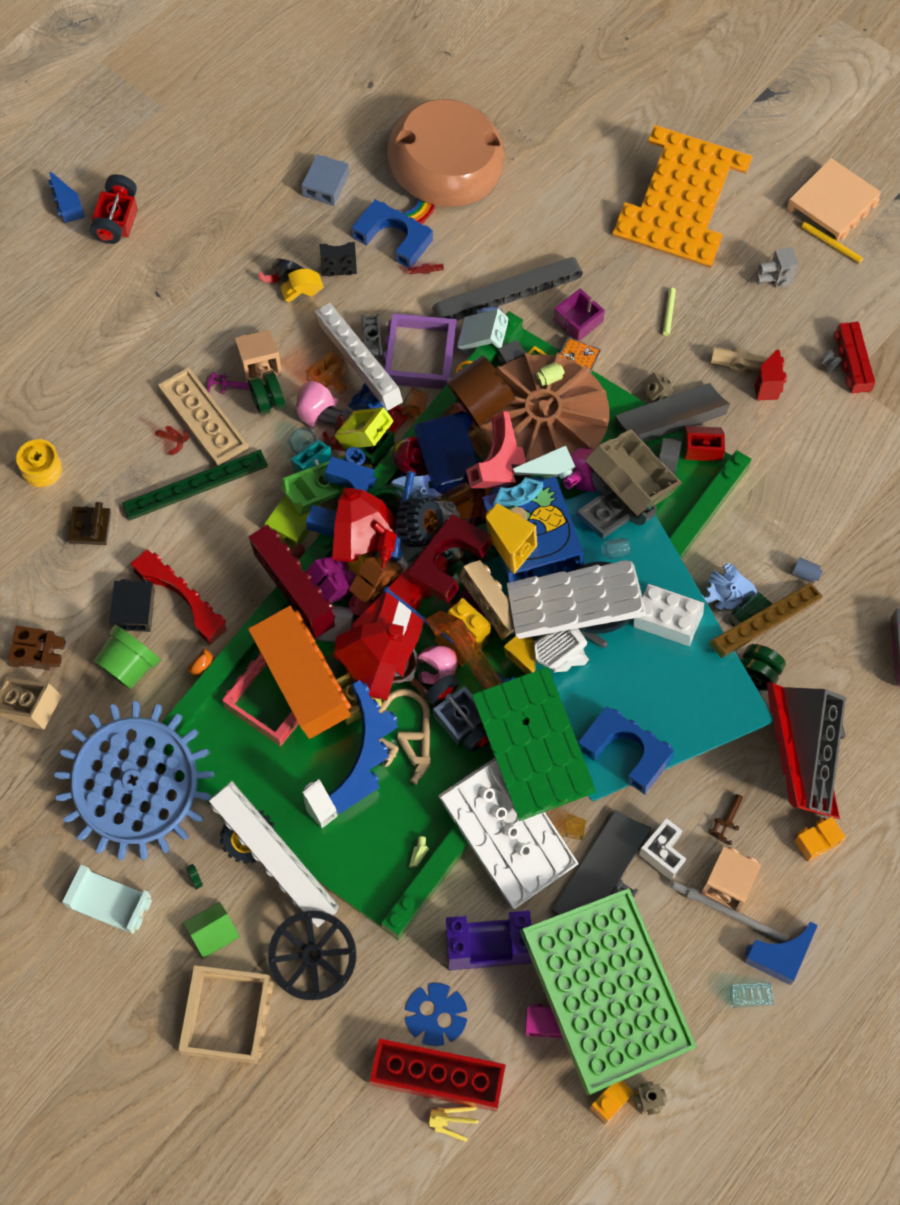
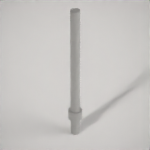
[672,881,789,943]

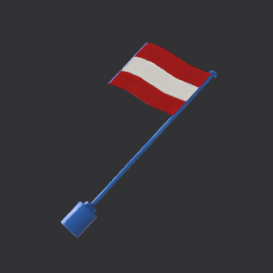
[375,587,516,683]

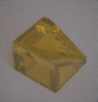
[563,814,586,840]

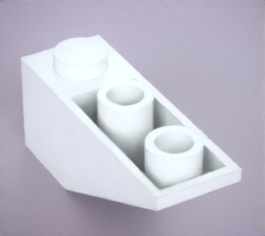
[303,779,337,829]

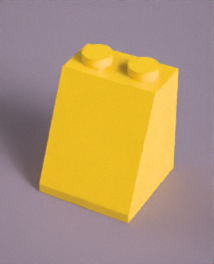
[486,503,537,574]
[435,598,491,667]

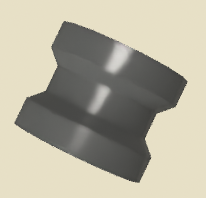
[819,350,842,373]

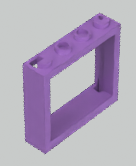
[382,313,457,389]

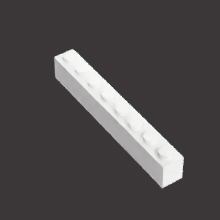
[315,303,403,411]
[209,781,339,928]

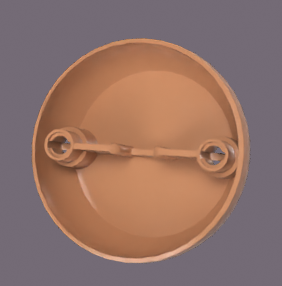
[387,99,505,207]

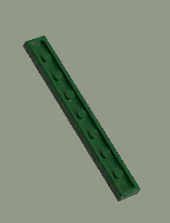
[122,449,268,521]

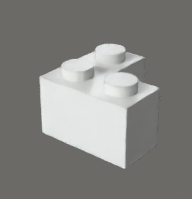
[639,818,686,880]

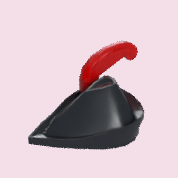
[258,258,305,283]

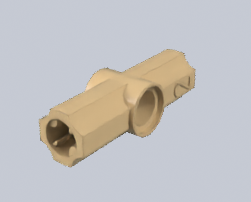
[711,347,767,372]

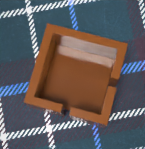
[349,556,404,603]

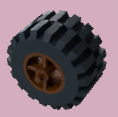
[396,498,444,547]

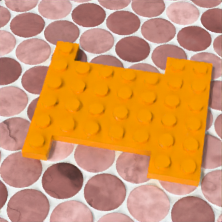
[613,125,753,268]

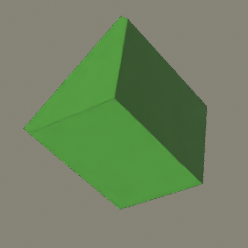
[184,902,240,959]

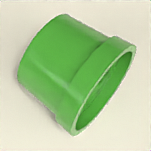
[93,624,161,690]

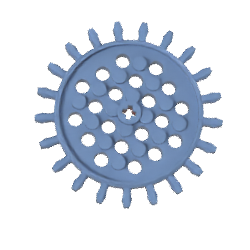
[55,701,214,860]

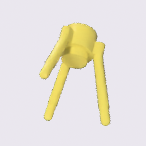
[429,1106,478,1142]

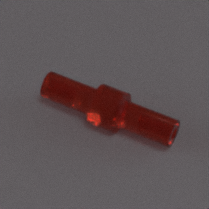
[408,263,444,275]

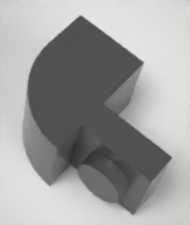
[659,438,682,475]

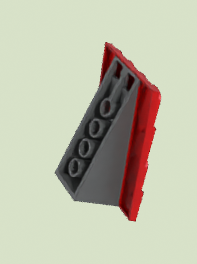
[767,683,846,819]

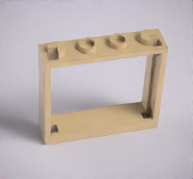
[178,965,274,1064]

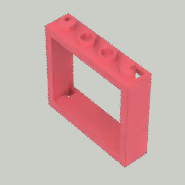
[222,652,299,746]

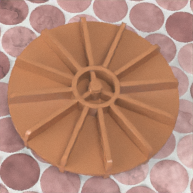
[479,352,609,463]

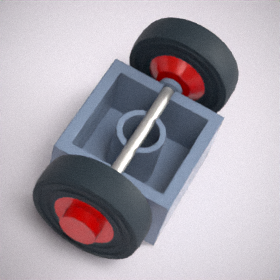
[426,674,489,752]

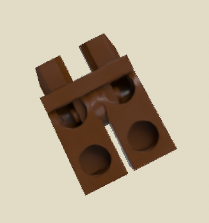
[7,625,66,670]

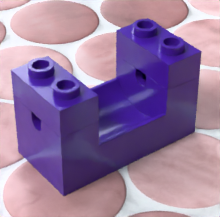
[445,910,532,971]

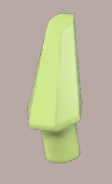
[409,837,429,869]

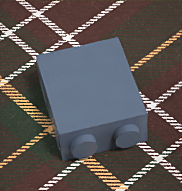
[301,154,349,206]

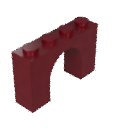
[407,514,493,603]

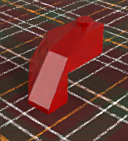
[332,488,397,563]
[334,622,404,701]

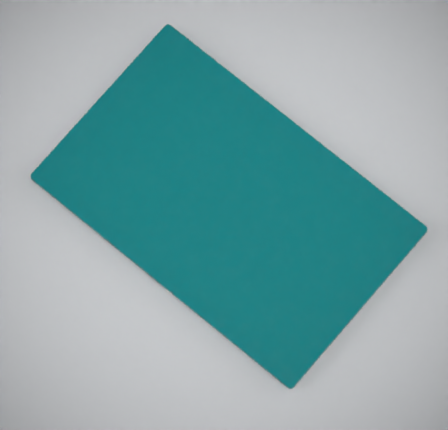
[462,490,774,801]

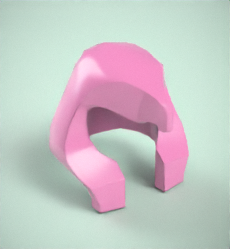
[296,381,338,428]
[418,646,458,684]

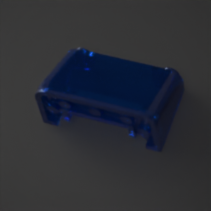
[415,411,481,498]

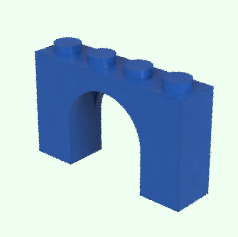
[352,199,433,269]
[306,456,377,538]
[578,706,674,795]

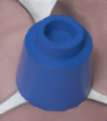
[344,447,365,465]

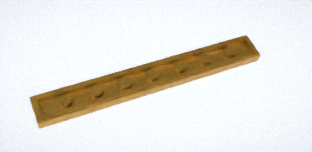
[709,583,823,658]

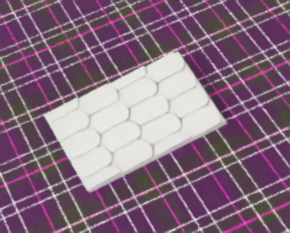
[507,560,647,639]
[438,758,579,909]

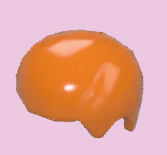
[187,648,214,677]

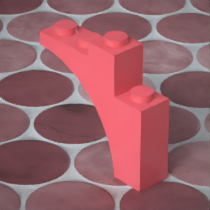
[466,411,526,488]

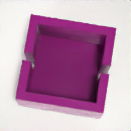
[553,288,605,341]
[307,556,356,603]

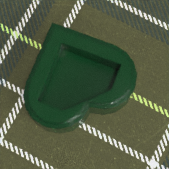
[185,864,203,890]

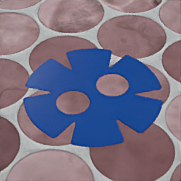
[405,983,467,1046]

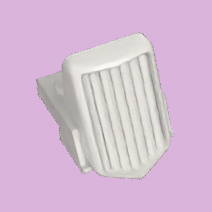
[534,628,589,672]

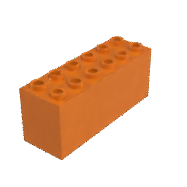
[249,606,352,739]

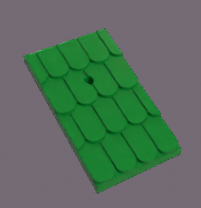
[472,667,596,822]

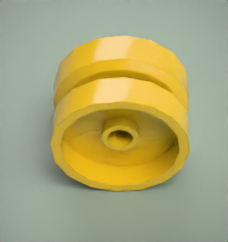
[16,439,62,487]

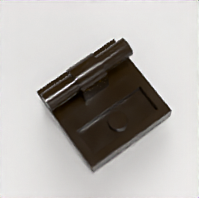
[68,502,111,545]

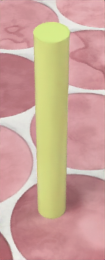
[663,288,676,336]

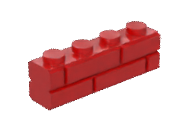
[834,321,876,394]

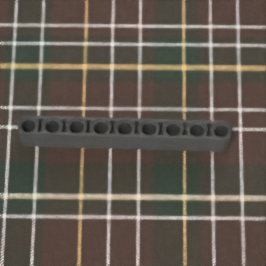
[432,257,583,320]

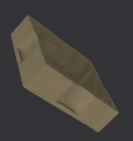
[585,429,682,516]

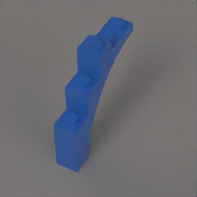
[328,680,398,814]

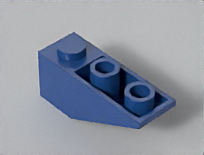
[48,172,85,223]

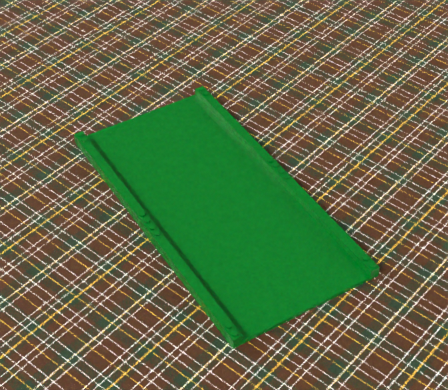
[144,311,752,941]

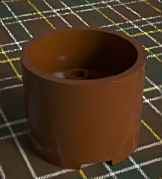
[446,355,516,427]

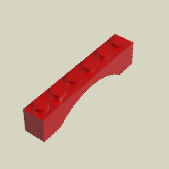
[130,549,227,645]

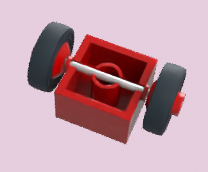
[90,174,138,244]

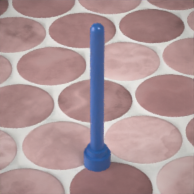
[390,471,415,561]

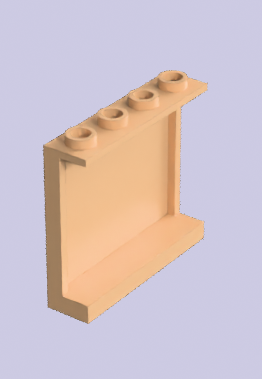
[787,158,881,242]

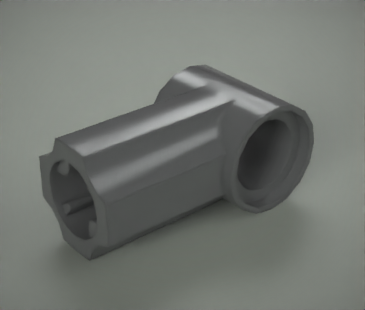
[318,407,353,430]

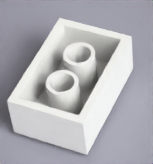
[634,584,704,646]

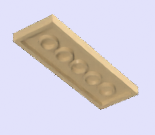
[158,367,249,466]

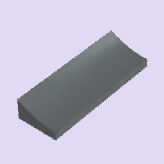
[614,383,730,443]
[552,810,652,915]

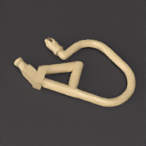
[379,689,430,785]

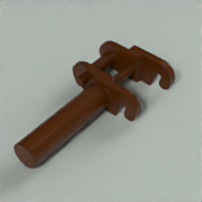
[709,794,743,845]

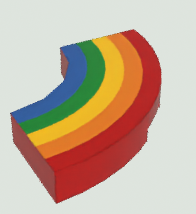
[404,199,435,224]

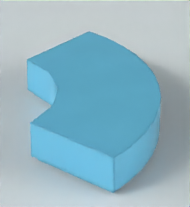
[493,477,543,508]

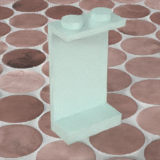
[62,865,152,934]

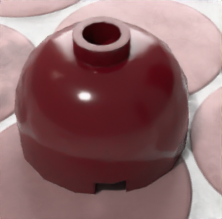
[392,437,427,474]

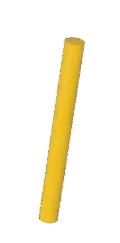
[801,222,863,264]

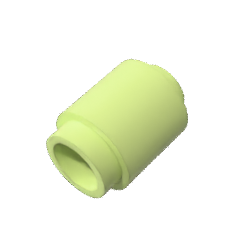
[535,362,564,386]

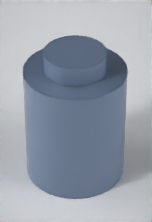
[792,557,823,583]

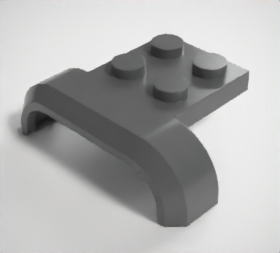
[576,470,657,539]

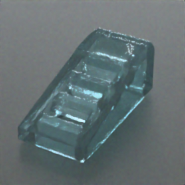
[729,983,774,1008]

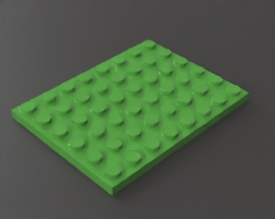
[520,888,697,1095]

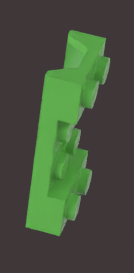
[279,455,346,515]

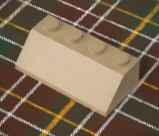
[458,560,515,641]

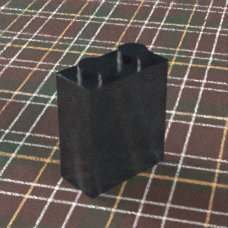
[109,579,155,632]

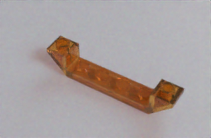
[426,611,502,690]

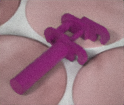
[207,371,250,394]

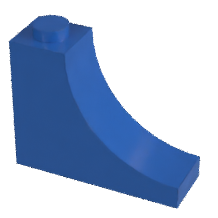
[743,922,818,985]

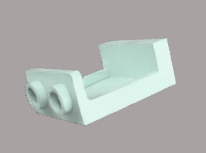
[457,309,509,356]

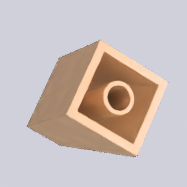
[235,330,282,382]
[701,847,761,912]

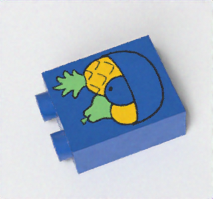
[482,476,584,583]

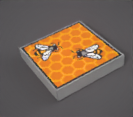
[561,337,602,373]

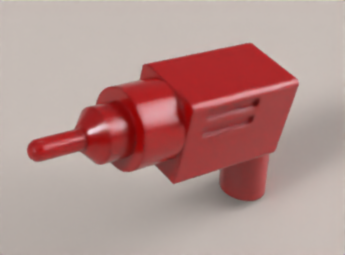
[372,520,397,568]

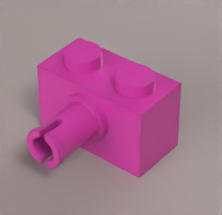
[563,448,596,492]

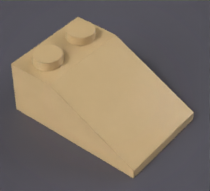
[0,677,62,729]

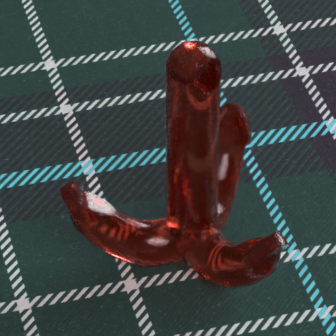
[322,414,345,451]
[155,426,190,455]

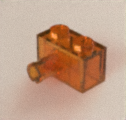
[305,350,348,394]

